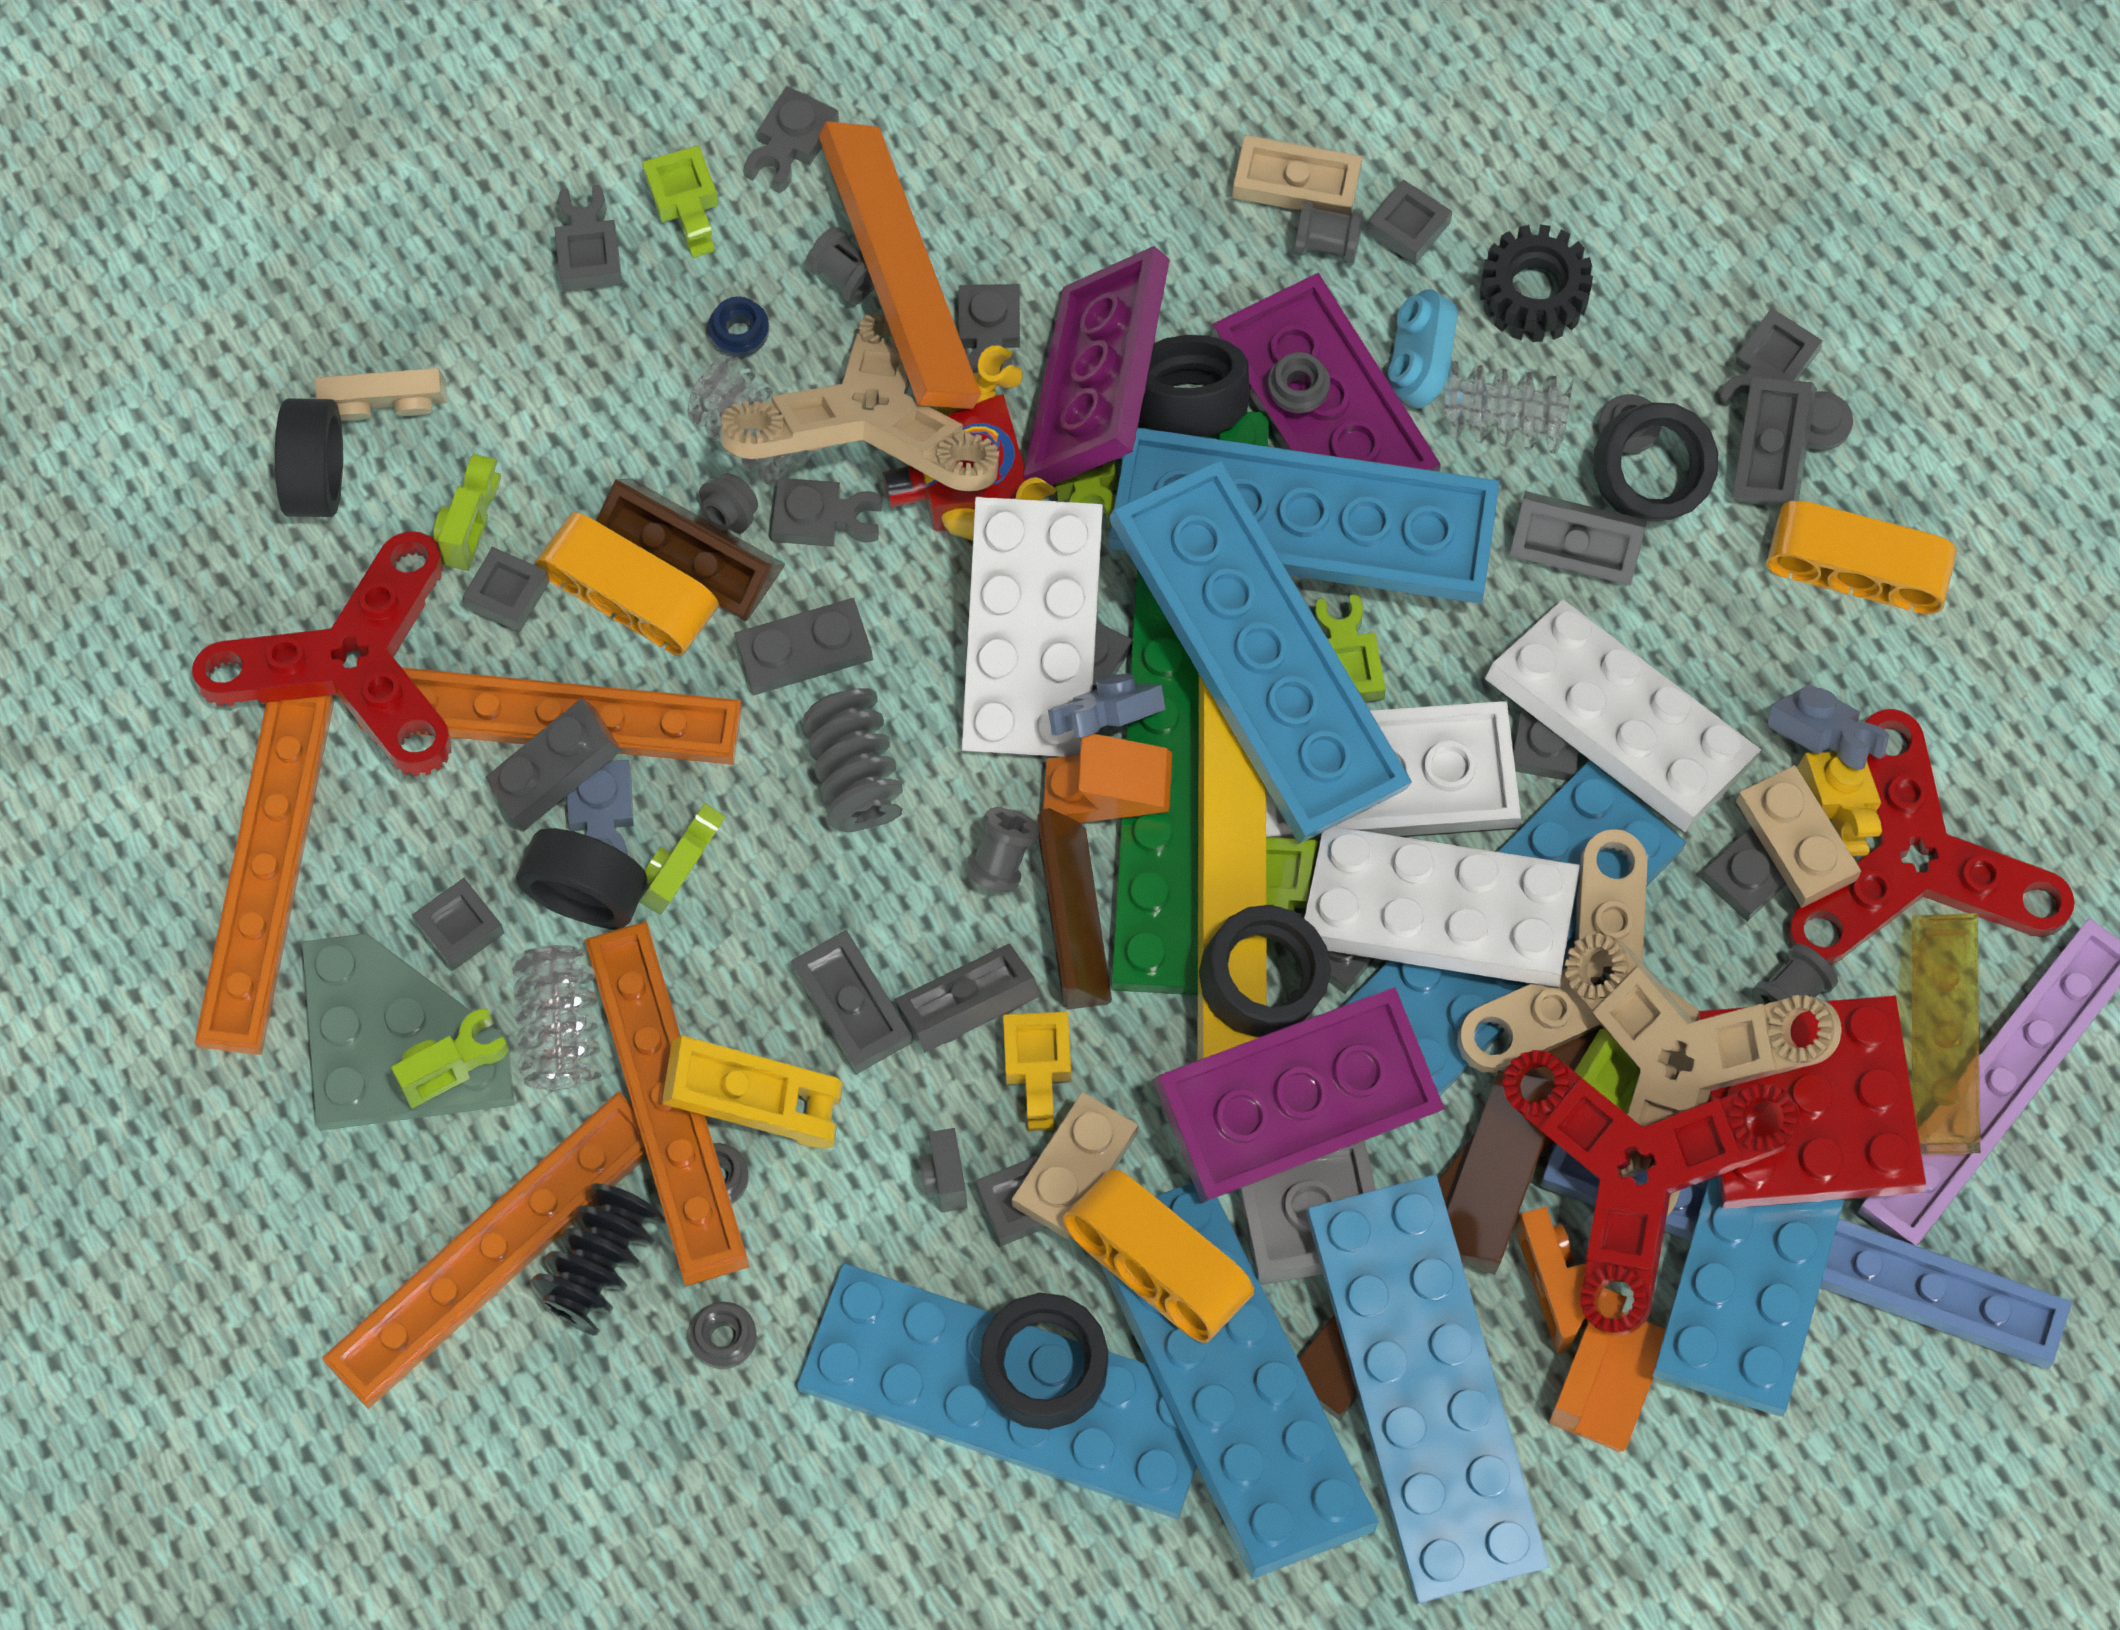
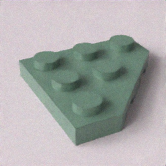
[302,933,515,1131]

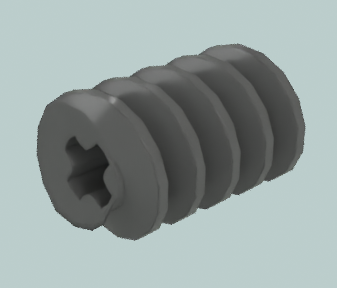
[802,688,903,833]

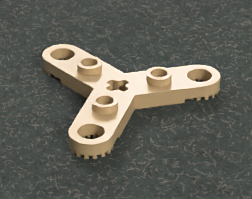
[720,310,999,491]
[1457,829,1700,1077]
[1564,933,1841,1216]

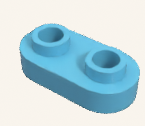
[1388,289,1458,408]

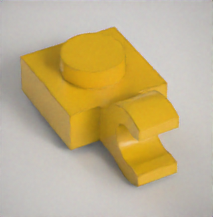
[1797,752,1882,856]
[1003,1011,1071,1132]

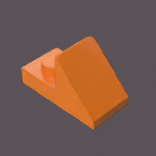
[1043,734,1172,823]
[1515,1206,1587,1355]

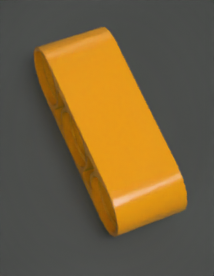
[1766,501,1957,614]
[535,512,719,656]
[1063,1169,1254,1343]

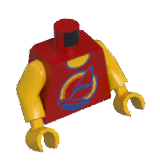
[882,345,1056,541]

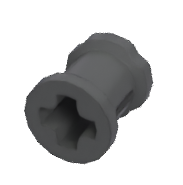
[1294,201,1364,264]
[805,226,875,305]
[965,807,1039,892]
[1752,944,1838,1005]

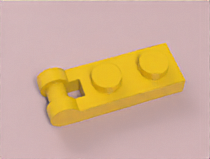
[662,1035,843,1149]

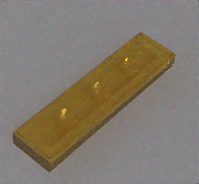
[1912,913,1981,1154]

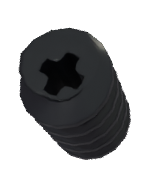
[531,1183,666,1336]

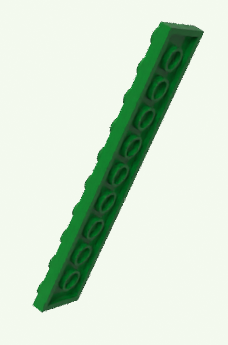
[1112,411,1269,995]

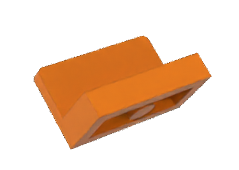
[1549,1288,1665,1452]

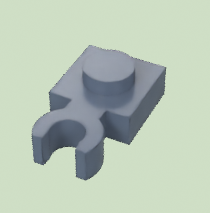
[1048,674,1165,738]
[1767,684,1889,770]
[567,759,634,855]

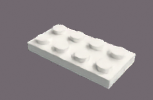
[962,497,1103,756]
[1485,599,1761,832]
[1266,701,1521,842]
[1304,826,1580,988]

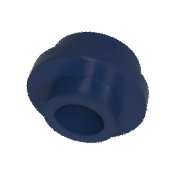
[708,296,770,357]

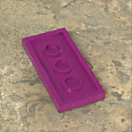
[1023,246,1170,486]
[1212,272,1441,472]
[1152,987,1445,1204]

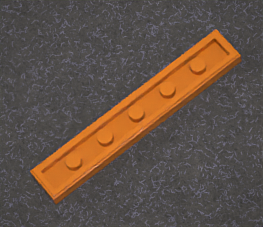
[819,121,981,409]
[357,667,742,765]
[195,695,335,1055]
[585,921,750,1287]
[322,1091,648,1409]

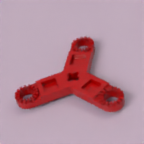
[192,531,452,777]
[1788,709,2075,966]
[1502,1050,1801,1335]

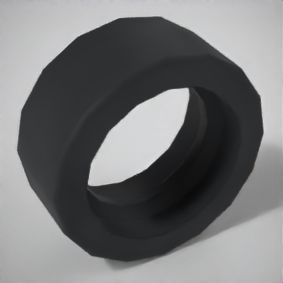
[1139,335,1250,437]
[275,398,343,517]
[1593,402,1719,522]
[516,828,647,929]
[1199,905,1331,1037]
[980,1292,1109,1430]

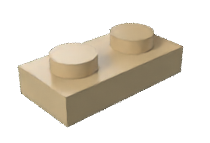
[1232,135,1363,215]
[315,368,447,421]
[1736,765,1861,908]
[1012,1091,1139,1241]

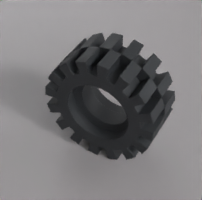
[1480,224,1593,342]

